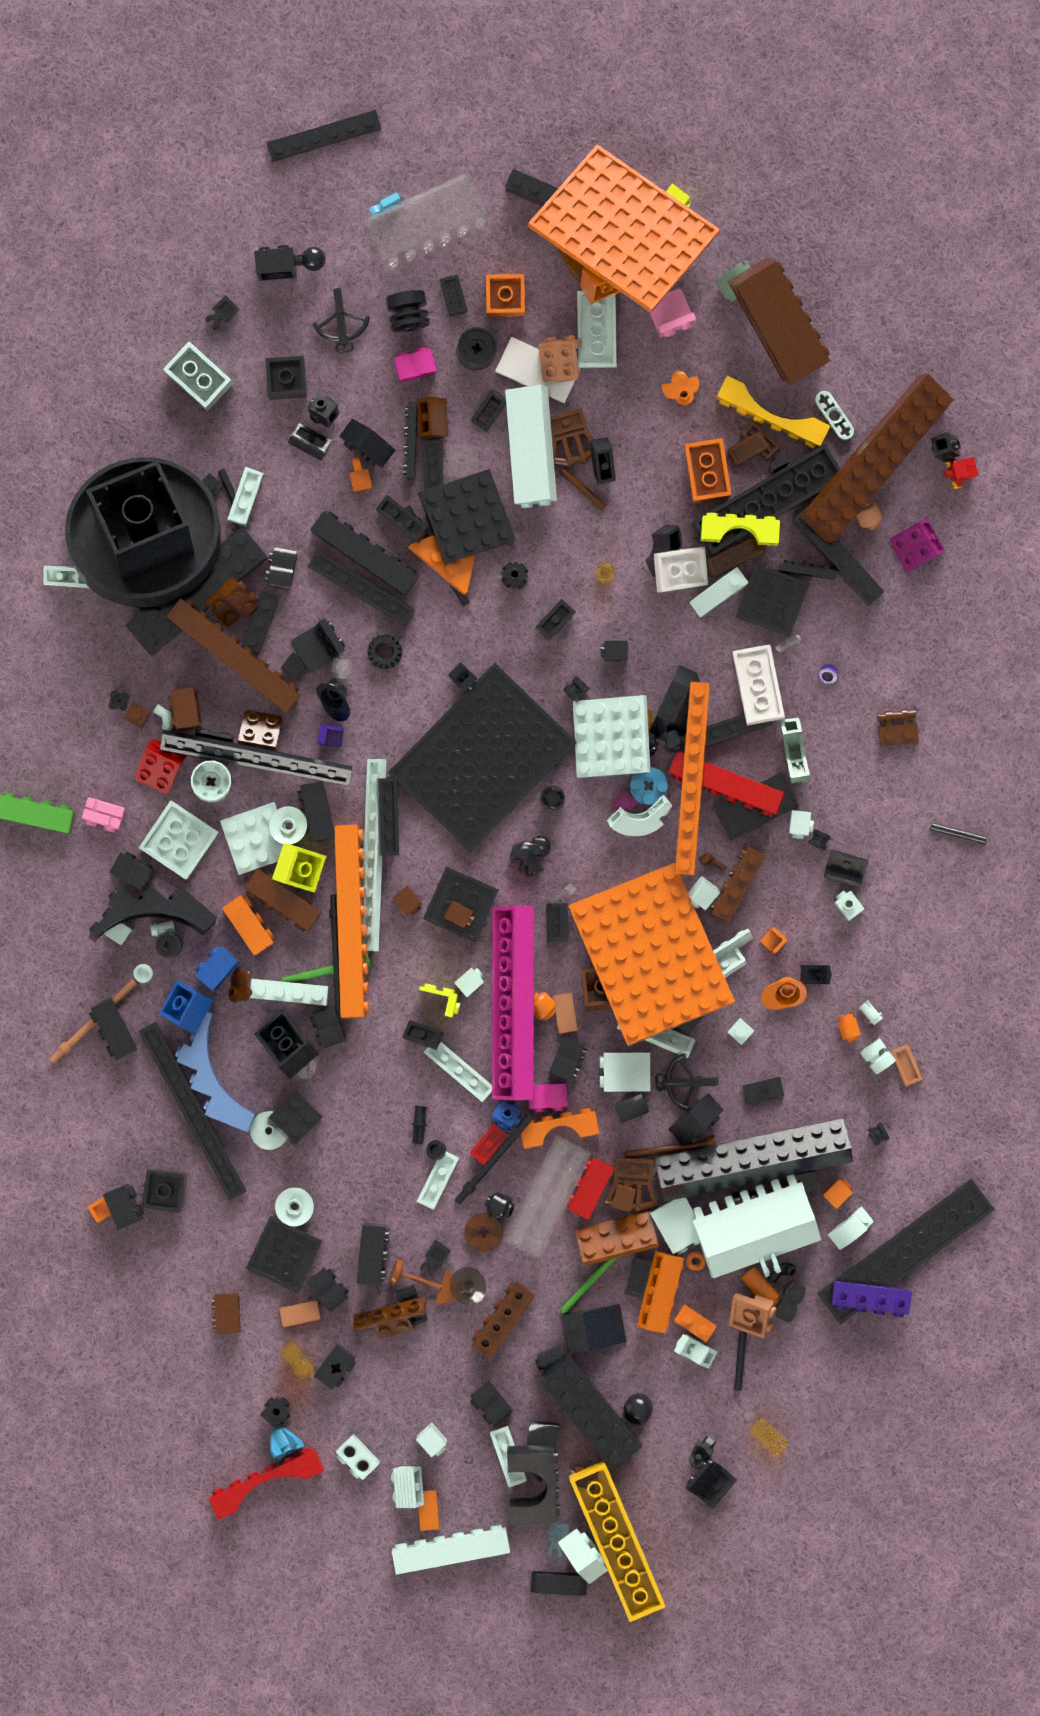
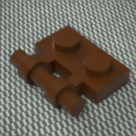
[877,709,919,747]

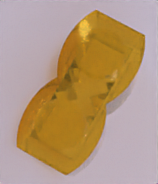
[280,1339,316,1380]

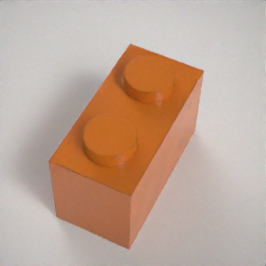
[673,1303,717,1342]

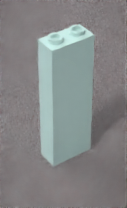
[505,385,557,508]

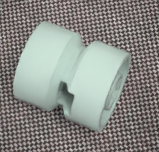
[860,1038,896,1075]

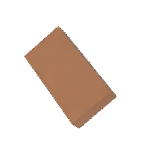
[553,993,578,1034]
[890,1044,923,1087]
[279,1300,321,1327]

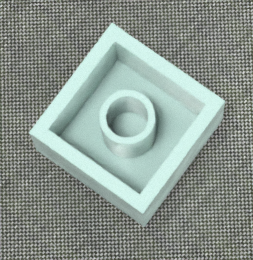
[558,1529,608,1584]

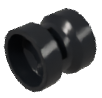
[563,676,590,703]

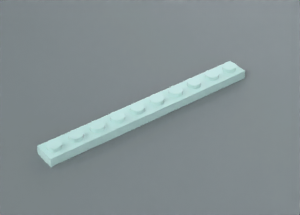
[362,759,386,951]

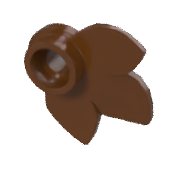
[228,967,253,1003]

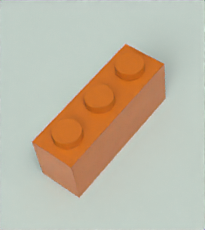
[222,895,275,956]

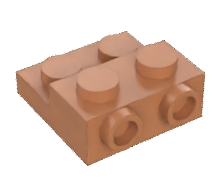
[729,1293,777,1339]

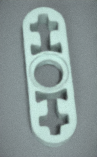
[815,391,854,441]

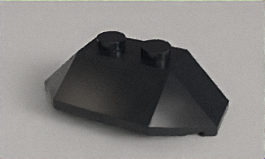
[650,665,700,742]

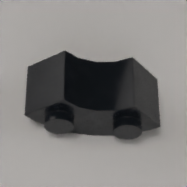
[645,525,682,577]

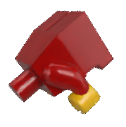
[944,457,979,489]

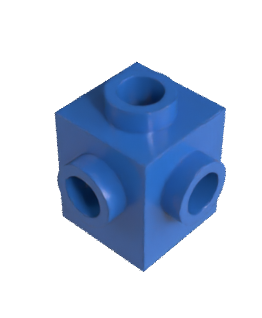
[491,1100,523,1132]

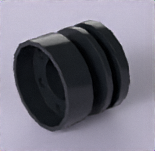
[385,290,430,332]
[456,327,497,370]

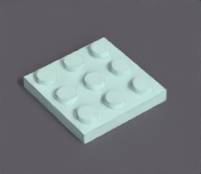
[139,801,219,880]
[220,802,283,875]

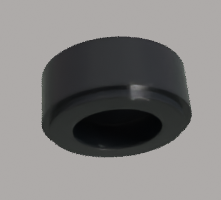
[426,1140,446,1160]

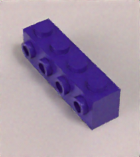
[831,1280,912,1317]

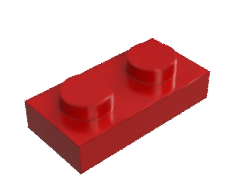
[470,1123,508,1165]

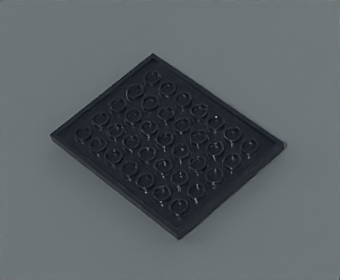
[388,663,577,852]

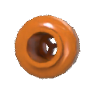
[533,992,556,1021]

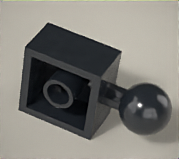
[254,245,326,281]

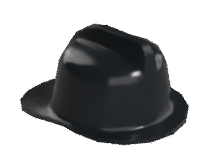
[316,678,350,721]

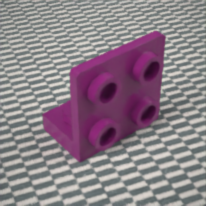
[889,519,946,572]

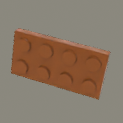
[575,1211,659,1266]

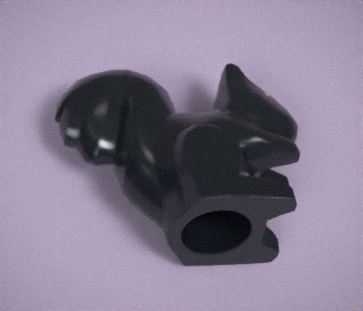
[508,836,551,877]

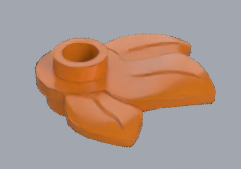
[661,370,700,406]

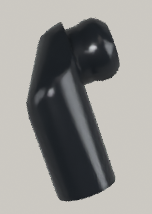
[768,1263,797,1283]

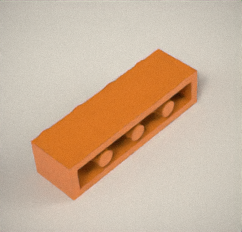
[637,1251,684,1334]

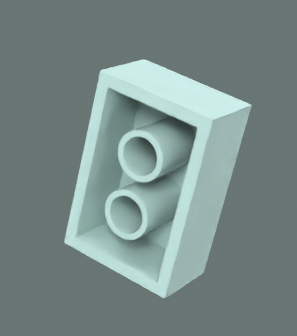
[163,342,233,412]

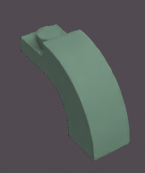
[780,717,810,783]

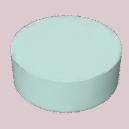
[133,964,153,983]

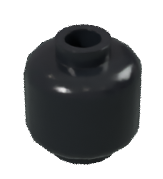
[485,1192,515,1220]

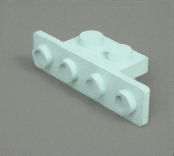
[713,929,753,978]

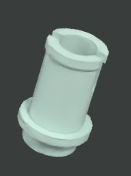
[150,920,175,937]
[859,1000,882,1025]

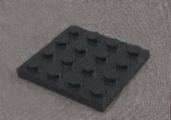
[418,469,516,565]

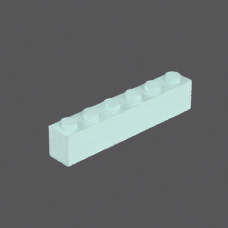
[392,1525,510,1575]

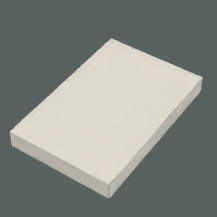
[654,547,708,592]

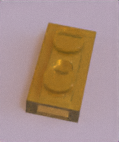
[748,1416,790,1457]

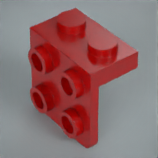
[134,739,187,794]

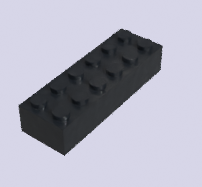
[539,1353,642,1470]

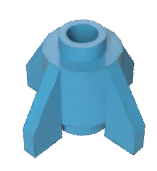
[270,1426,304,1462]

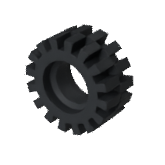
[367,634,402,670]

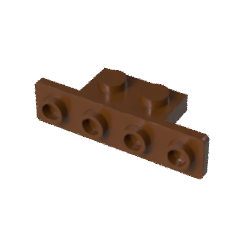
[353,1297,426,1339]

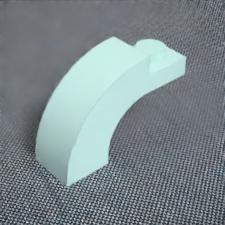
[607,795,672,836]

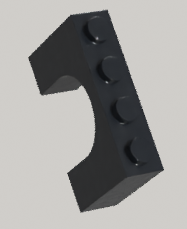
[507,1444,560,1525]

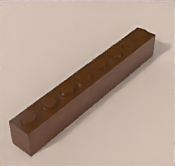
[165,597,300,713]

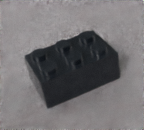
[254,1009,319,1079]
[357,1223,390,1285]

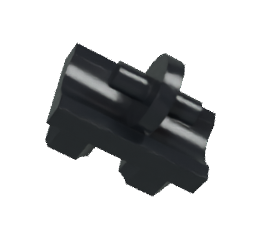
[689,1436,716,1469]

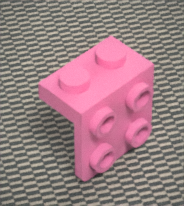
[650,289,696,337]

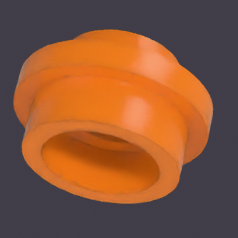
[686,1251,706,1271]

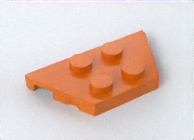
[408,535,475,595]

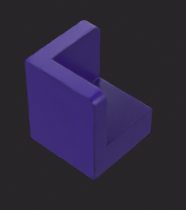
[317,724,344,748]

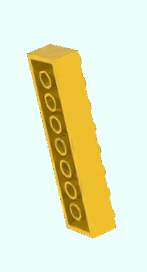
[569,1460,666,1622]

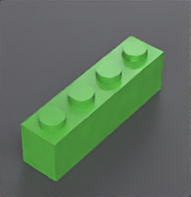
[0,792,76,834]

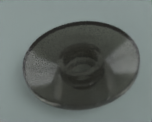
[450,1267,486,1305]

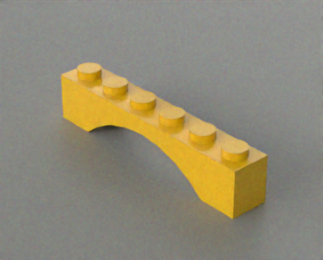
[716,376,830,450]

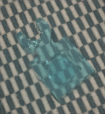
[547,1522,569,1557]

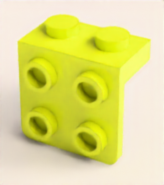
[419,983,460,1017]

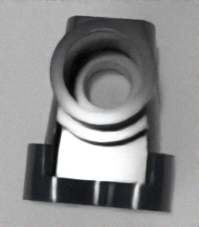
[662,730,686,753]

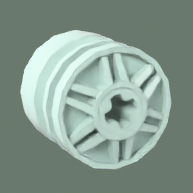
[191,761,231,803]

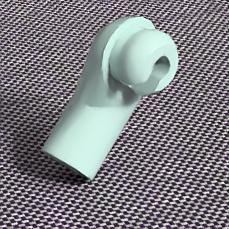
[153,704,174,731]

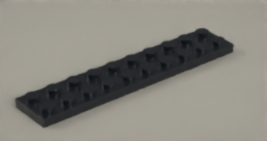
[817,1178,995,1325]

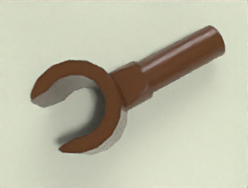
[700,853,727,871]

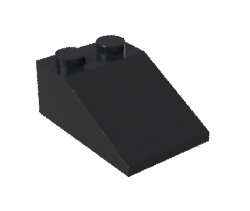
[563,1304,627,1354]

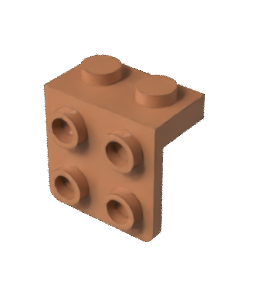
[538,335,582,382]

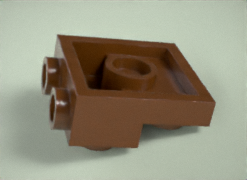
[204,577,259,628]

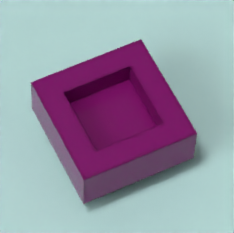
[611,790,638,813]

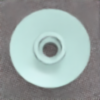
[269,806,307,845]
[250,1111,286,1150]
[275,1188,314,1226]

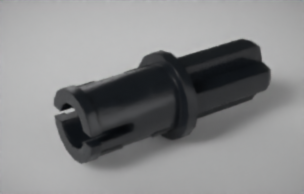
[412,1106,427,1144]

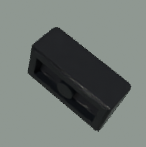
[288,423,332,461]

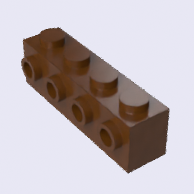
[710,846,766,923]
[245,869,322,932]
[471,1281,535,1359]

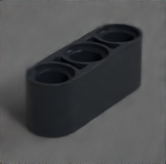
[530,1571,587,1596]

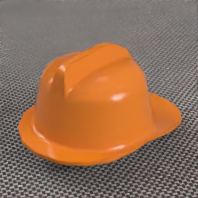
[761,977,807,1010]

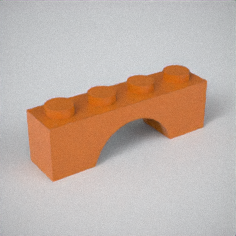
[521,1108,600,1149]

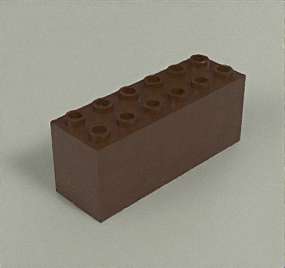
[727,257,830,385]

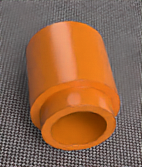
[838,1013,861,1043]

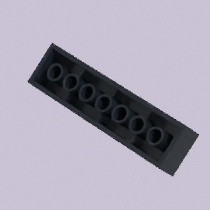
[692,444,840,557]
[125,527,268,656]

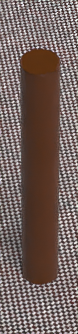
[560,467,607,511]

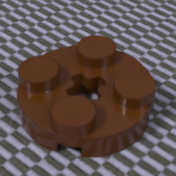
[464,1213,503,1252]

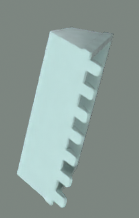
[693,1175,821,1278]

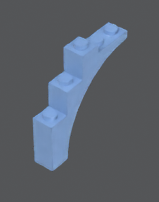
[175,1011,256,1132]

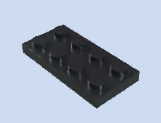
[713,772,799,841]

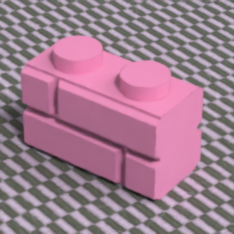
[82,797,127,833]

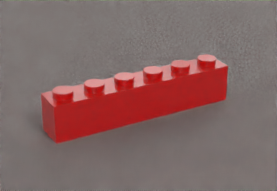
[669,751,786,817]

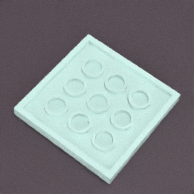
[573,695,650,778]

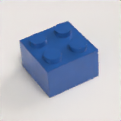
[195,946,241,991]
[159,980,213,1034]

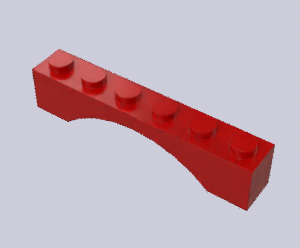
[209,1447,325,1520]

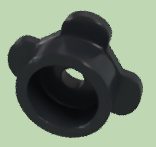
[108,691,129,711]

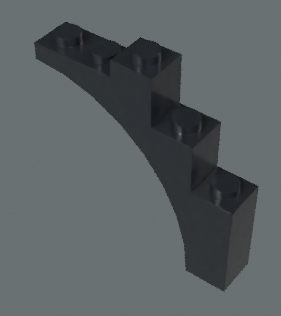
[89,886,217,942]

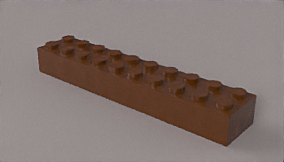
[800,374,954,542]

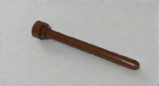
[624,1135,716,1158]

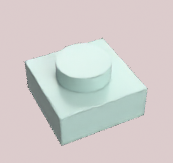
[727,1018,754,1045]

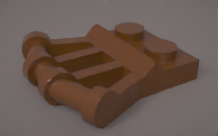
[550,408,594,468]
[603,1157,659,1213]

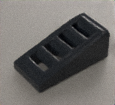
[471,389,506,432]

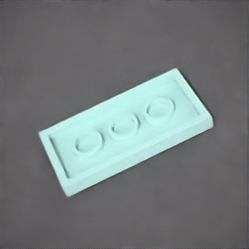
[577,291,617,368]

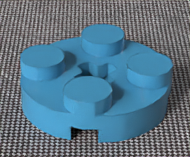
[630,767,668,805]

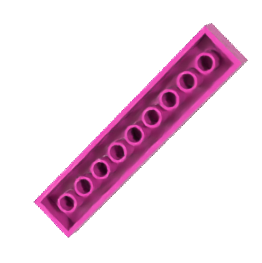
[492,906,534,1100]

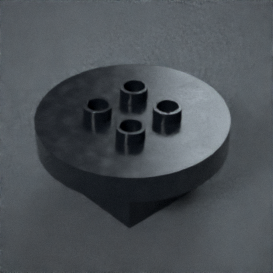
[65,457,221,607]

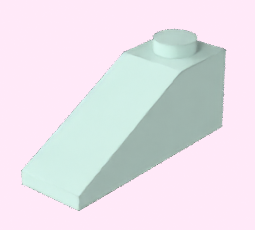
[43,566,89,588]
[689,567,748,618]

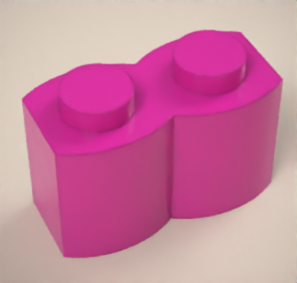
[394,347,437,382]
[529,1083,568,1112]

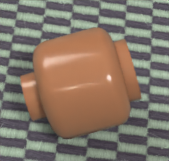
[856,500,883,530]

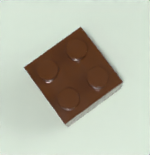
[168,687,202,731]

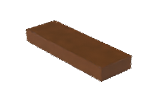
[706,536,765,577]

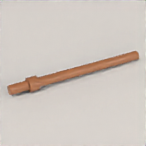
[49,979,138,1064]

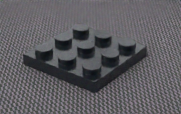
[735,563,810,637]
[423,866,499,942]
[245,1216,323,1293]

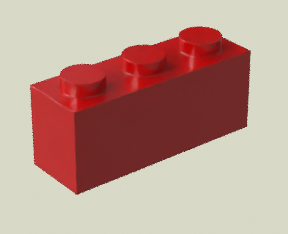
[566,1157,614,1220]

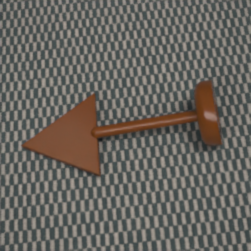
[389,1258,470,1305]

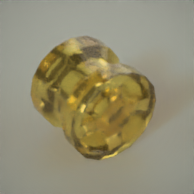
[595,563,615,583]

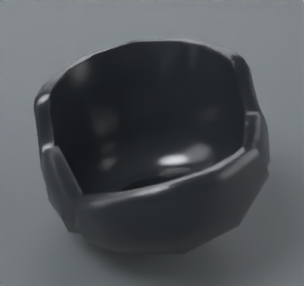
[623,1393,653,1425]

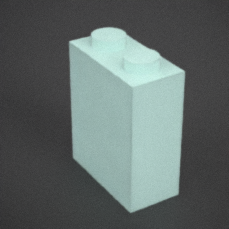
[600,1052,650,1092]
[650,1197,700,1255]

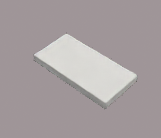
[495,337,580,404]
[732,644,785,726]

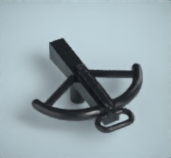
[313,288,370,353]
[655,1053,719,1111]

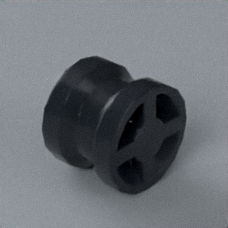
[808,829,831,851]
[867,1122,890,1146]

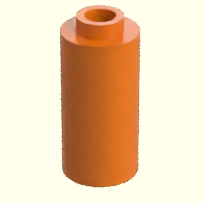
[740,1266,780,1306]

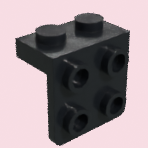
[291,618,345,673]
[686,1459,737,1509]

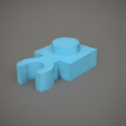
[369,192,403,220]

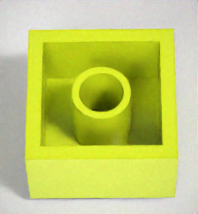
[272,843,326,893]

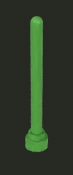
[280,954,372,983]
[560,1256,622,1314]

